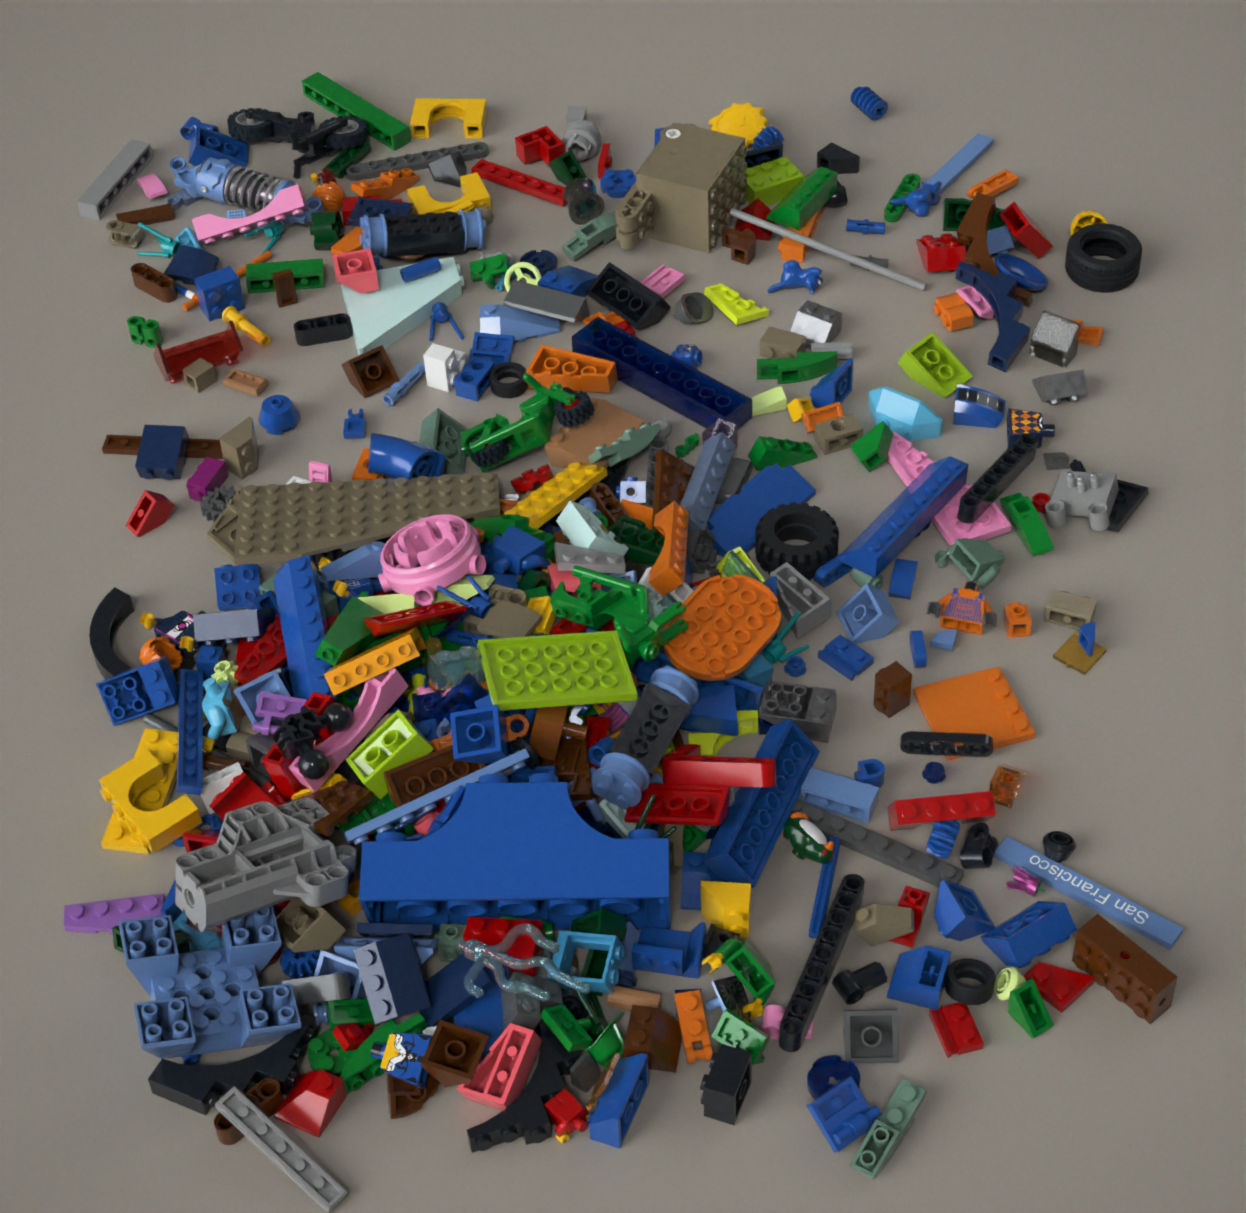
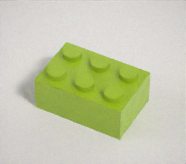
[745,156,804,206]

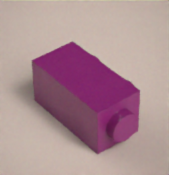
[186,457,228,502]

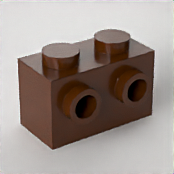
[873,661,912,718]

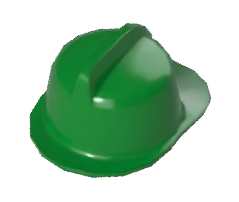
[581,1011,625,1068]

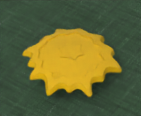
[708,102,769,151]

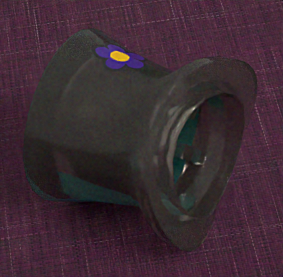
[563,178,605,225]

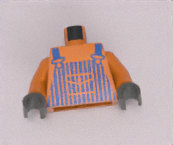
[926,582,997,635]

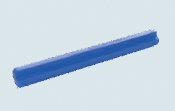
[809,836,840,939]

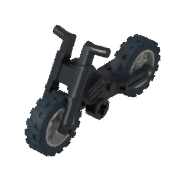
[227,108,368,179]

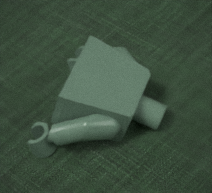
[935,538,1005,592]

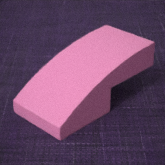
[136,173,168,199]

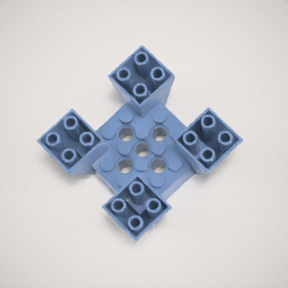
[119,906,301,1059]

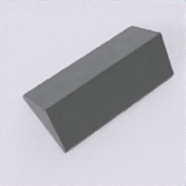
[503,280,590,323]

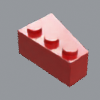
[463,917,547,977]

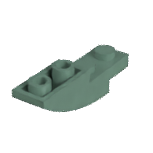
[562,212,618,261]
[588,423,661,467]
[850,1078,927,1180]

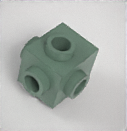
[434,923,467,962]

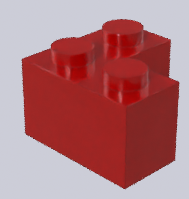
[515,126,565,167]

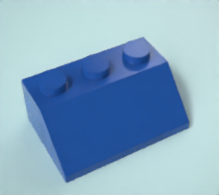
[981,901,1077,968]
[587,1053,649,1149]

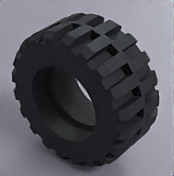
[755,502,839,581]

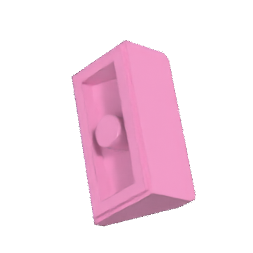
[956,285,994,319]

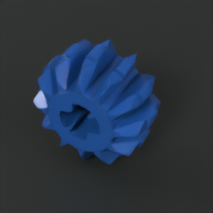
[752,126,784,149]
[926,821,960,859]
[280,948,321,979]

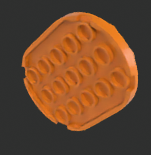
[663,574,781,681]

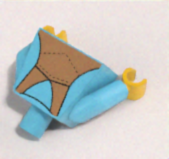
[202,678,245,752]

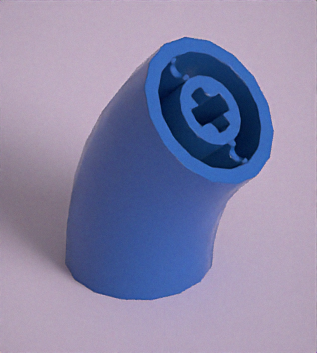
[368,433,438,480]

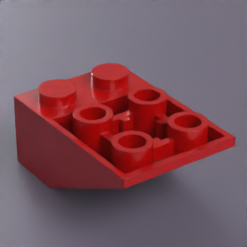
[916,234,966,272]

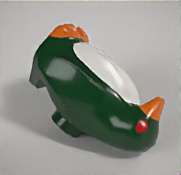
[783,812,834,864]

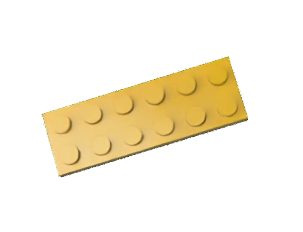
[504,462,608,529]
[101,728,178,854]

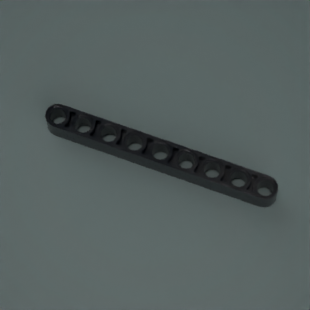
[779,874,865,1052]

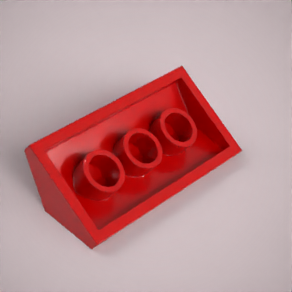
[364,600,466,637]
[624,784,730,826]

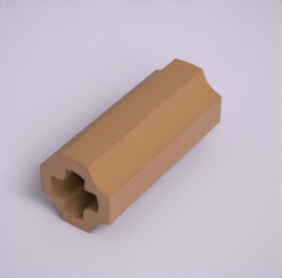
[607,985,663,1011]

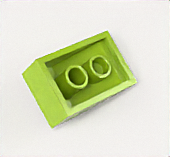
[897,332,973,399]

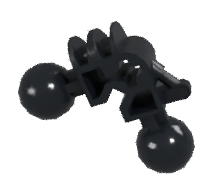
[272,702,353,780]

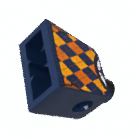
[1007,408,1055,448]

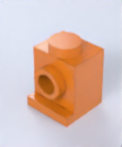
[1003,602,1032,638]

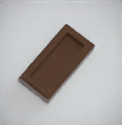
[272,269,298,308]

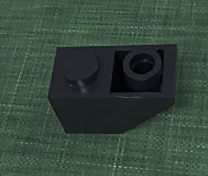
[817,142,860,174]

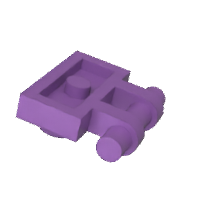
[252,691,307,736]

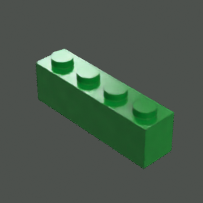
[245,258,325,294]

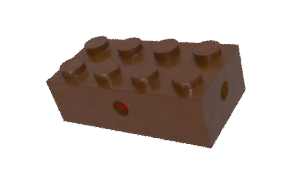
[1072,914,1178,1024]

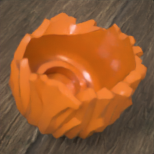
[313,181,345,211]
[140,636,183,671]

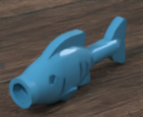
[172,912,222,952]

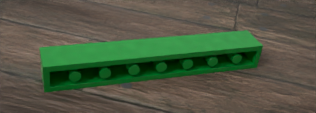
[302,72,411,151]

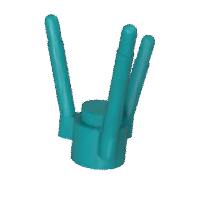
[244,220,284,255]
[137,222,181,258]
[762,611,809,664]

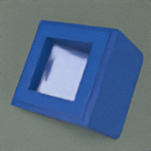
[1078,622,1096,657]

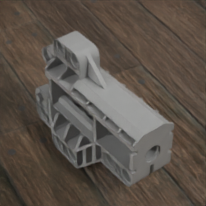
[175,798,357,932]

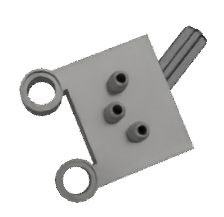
[1045,459,1119,531]

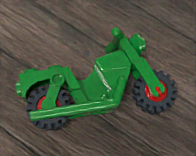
[459,373,595,473]

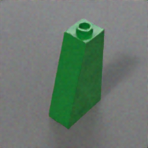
[314,596,384,666]

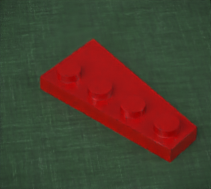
[234,613,287,685]

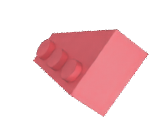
[457,1023,542,1111]

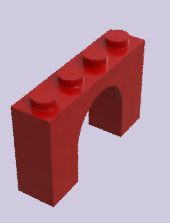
[261,692,335,800]
[887,791,996,831]

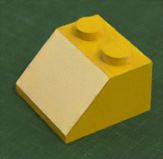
[700,881,751,938]

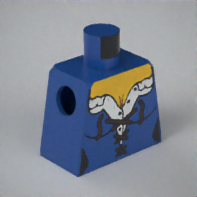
[371,1033,432,1089]

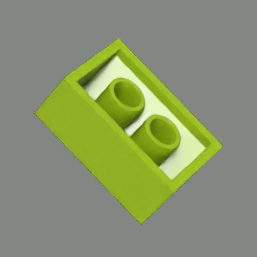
[345,709,434,799]

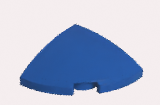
[424,785,465,838]

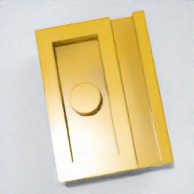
[527,596,556,636]

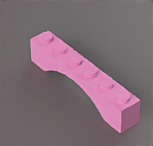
[192,184,308,245]
[288,668,409,792]

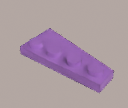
[64,894,165,935]

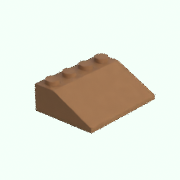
[544,398,645,468]

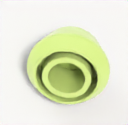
[994,966,1026,1001]

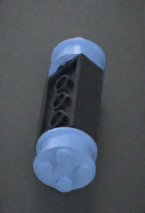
[360,208,486,256]
[592,666,699,809]

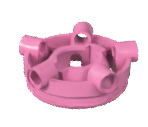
[378,514,486,606]

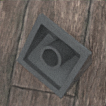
[843,1009,899,1063]

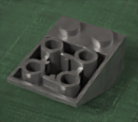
[758,681,837,743]

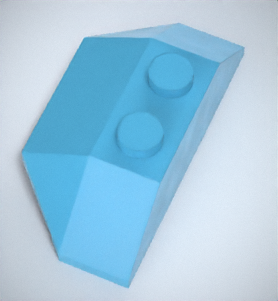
[868,386,943,441]

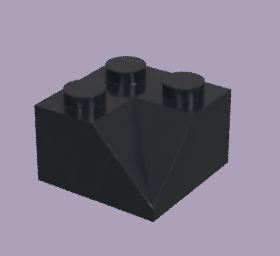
[700,1044,752,1125]

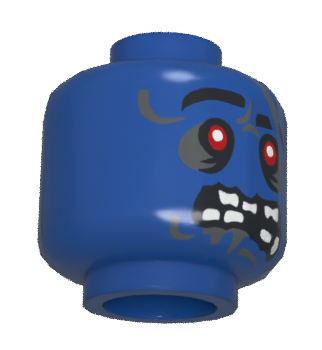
[671,344,703,370]

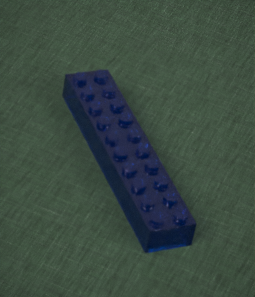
[571,317,752,437]

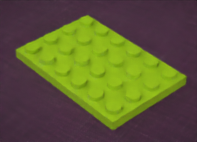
[477,630,638,711]

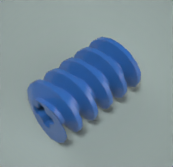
[851,87,888,121]

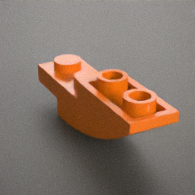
[351,168,420,200]

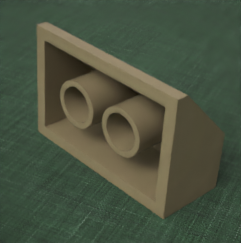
[276,897,346,953]

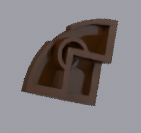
[387,1073,439,1119]

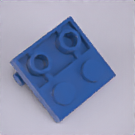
[806,1076,882,1153]

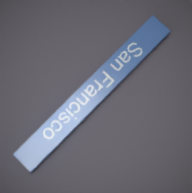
[994,836,1183,950]

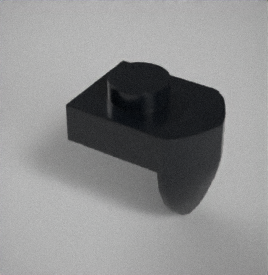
[825,180,848,208]

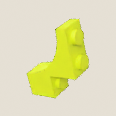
[688,710,758,756]

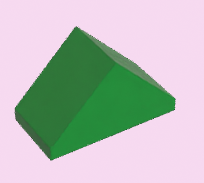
[1008,979,1054,1038]

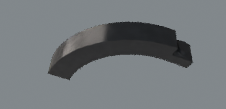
[89,587,134,679]

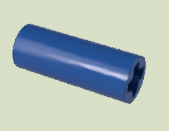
[400,256,441,283]

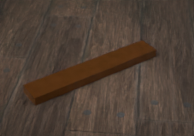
[102,435,223,459]

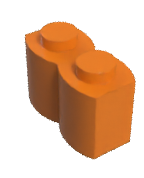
[933,293,974,332]

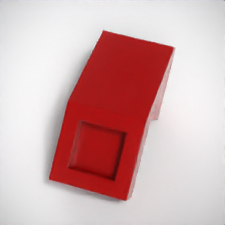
[889,886,930,948]

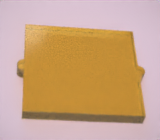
[1053,632,1107,675]

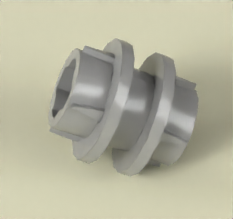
[562,119,601,162]

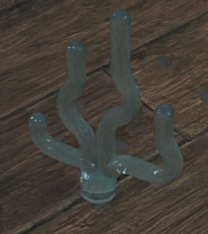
[458,923,590,1002]

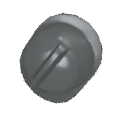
[673,292,713,324]

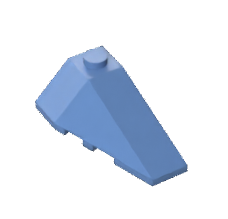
[480,304,560,343]

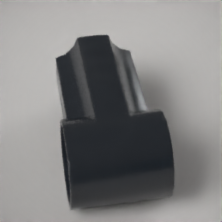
[832,961,887,1005]

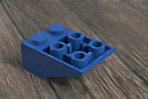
[96,655,179,726]

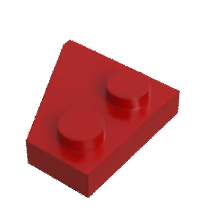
[1024,962,1094,1013]

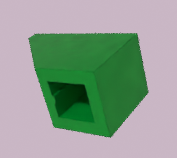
[850,421,894,472]

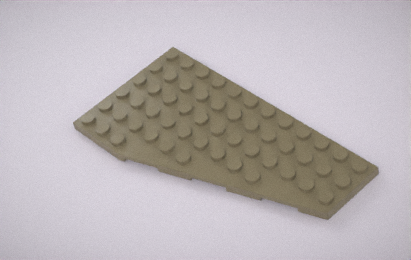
[234,473,500,565]

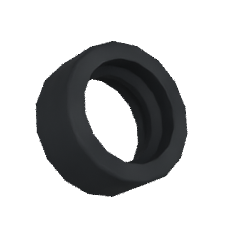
[489,362,528,398]
[944,959,996,1005]

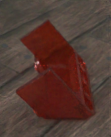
[153,320,244,384]

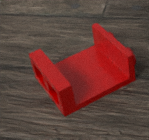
[209,772,279,841]

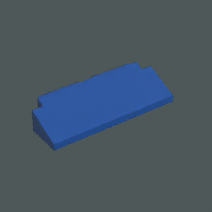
[707,463,816,557]

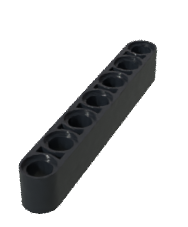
[957,434,1038,524]

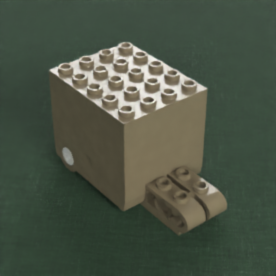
[615,123,747,253]

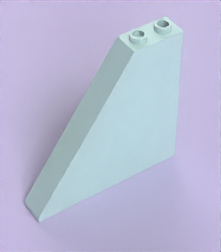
[341,257,465,355]

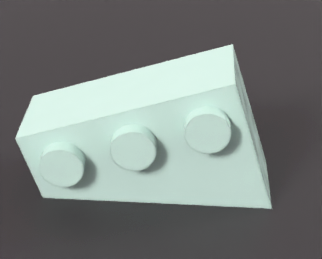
[556,501,629,556]

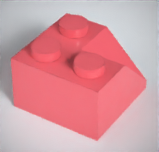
[332,248,379,294]

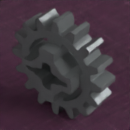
[200,486,236,523]

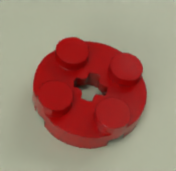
[510,464,553,493]

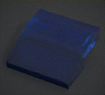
[436,672,489,724]

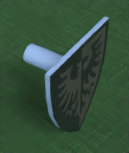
[706,976,751,1023]

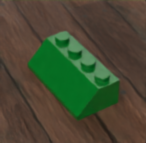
[766,167,837,230]

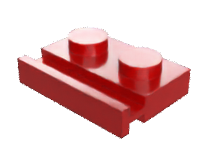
[929,1002,984,1058]

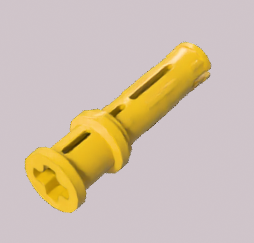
[222,306,271,347]

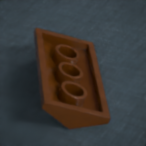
[383,745,485,808]

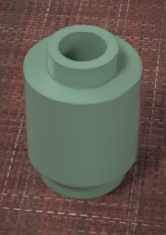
[851,568,883,589]

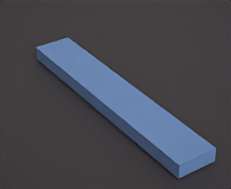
[920,133,994,195]

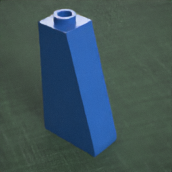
[679,685,738,736]

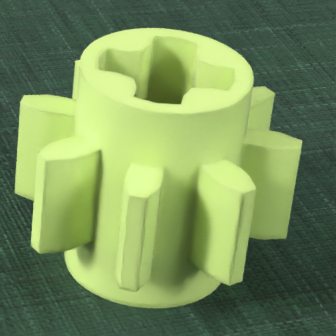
[211,660,239,685]

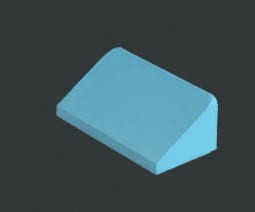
[175,226,206,251]

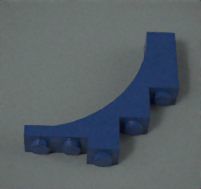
[956,261,1030,373]

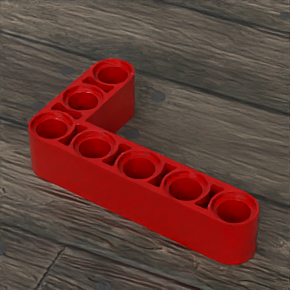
[661,744,777,787]

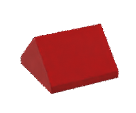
[735,198,775,241]

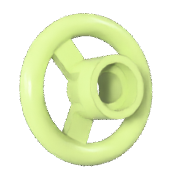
[504,262,542,292]

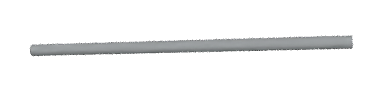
[729,208,926,291]

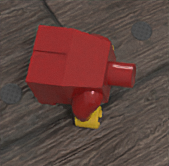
[544,1089,590,1144]

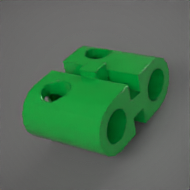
[127,316,163,348]

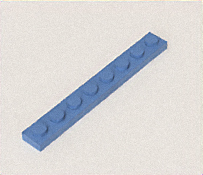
[344,748,530,845]

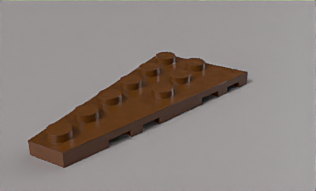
[652,449,695,538]

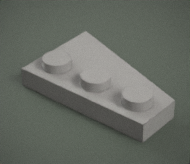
[554,542,626,574]

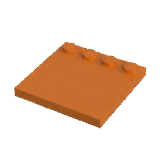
[913,667,1036,761]

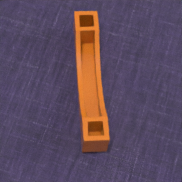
[649,500,689,597]

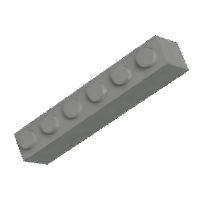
[77,139,153,220]

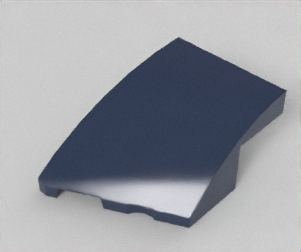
[163,246,219,284]

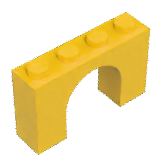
[410,98,487,139]
[407,172,492,215]
[99,749,203,854]

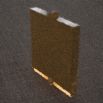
[586,1053,620,1111]

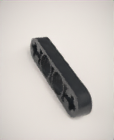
[900,731,993,757]

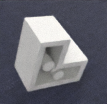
[423,343,468,392]

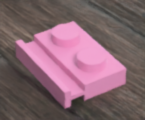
[640,264,685,298]

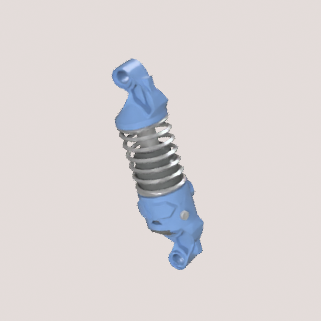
[169,157,325,225]

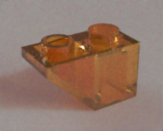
[989,764,1027,808]

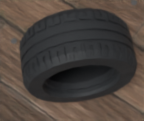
[1065,223,1142,293]

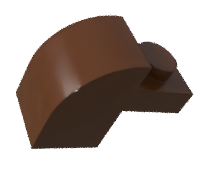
[722,227,756,265]

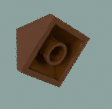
[421,1020,489,1087]

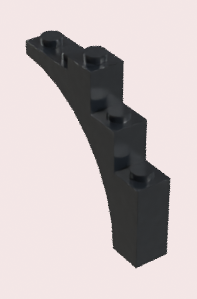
[467,1011,581,1153]
[148,1013,318,1115]

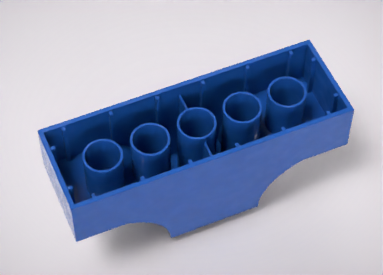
[359,773,671,931]

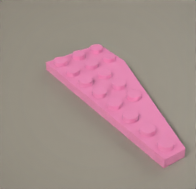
[887,431,1012,546]

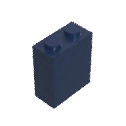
[135,425,189,480]

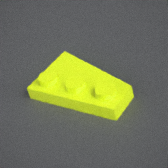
[704,283,769,325]

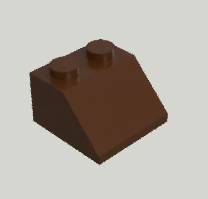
[342,345,400,398]
[623,1005,682,1073]

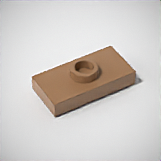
[223,368,268,396]

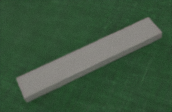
[215,1086,348,1213]

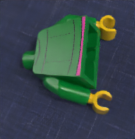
[702,938,776,1020]

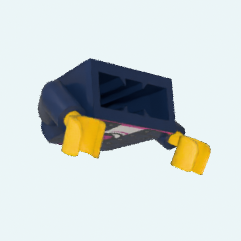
[139,611,206,661]

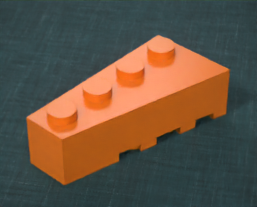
[525,344,618,393]

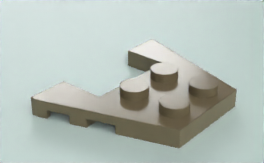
[207,486,242,562]

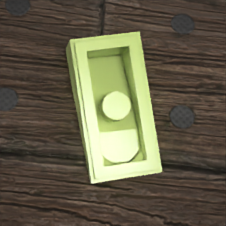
[742,386,787,417]

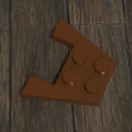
[526,738,593,801]
[284,781,374,836]

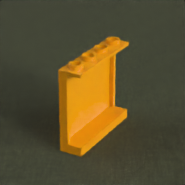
[324,627,427,695]

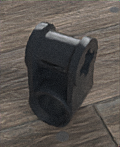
[960,822,998,869]

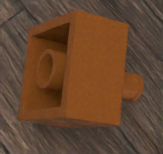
[529,706,588,761]

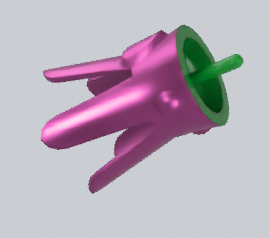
[1006,865,1045,897]

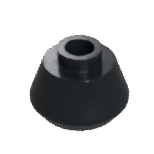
[1042,831,1076,863]
[562,988,591,1020]

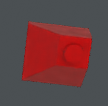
[274,1069,347,1138]

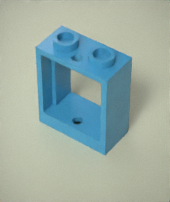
[547,931,625,994]

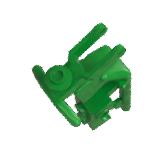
[550,565,689,672]

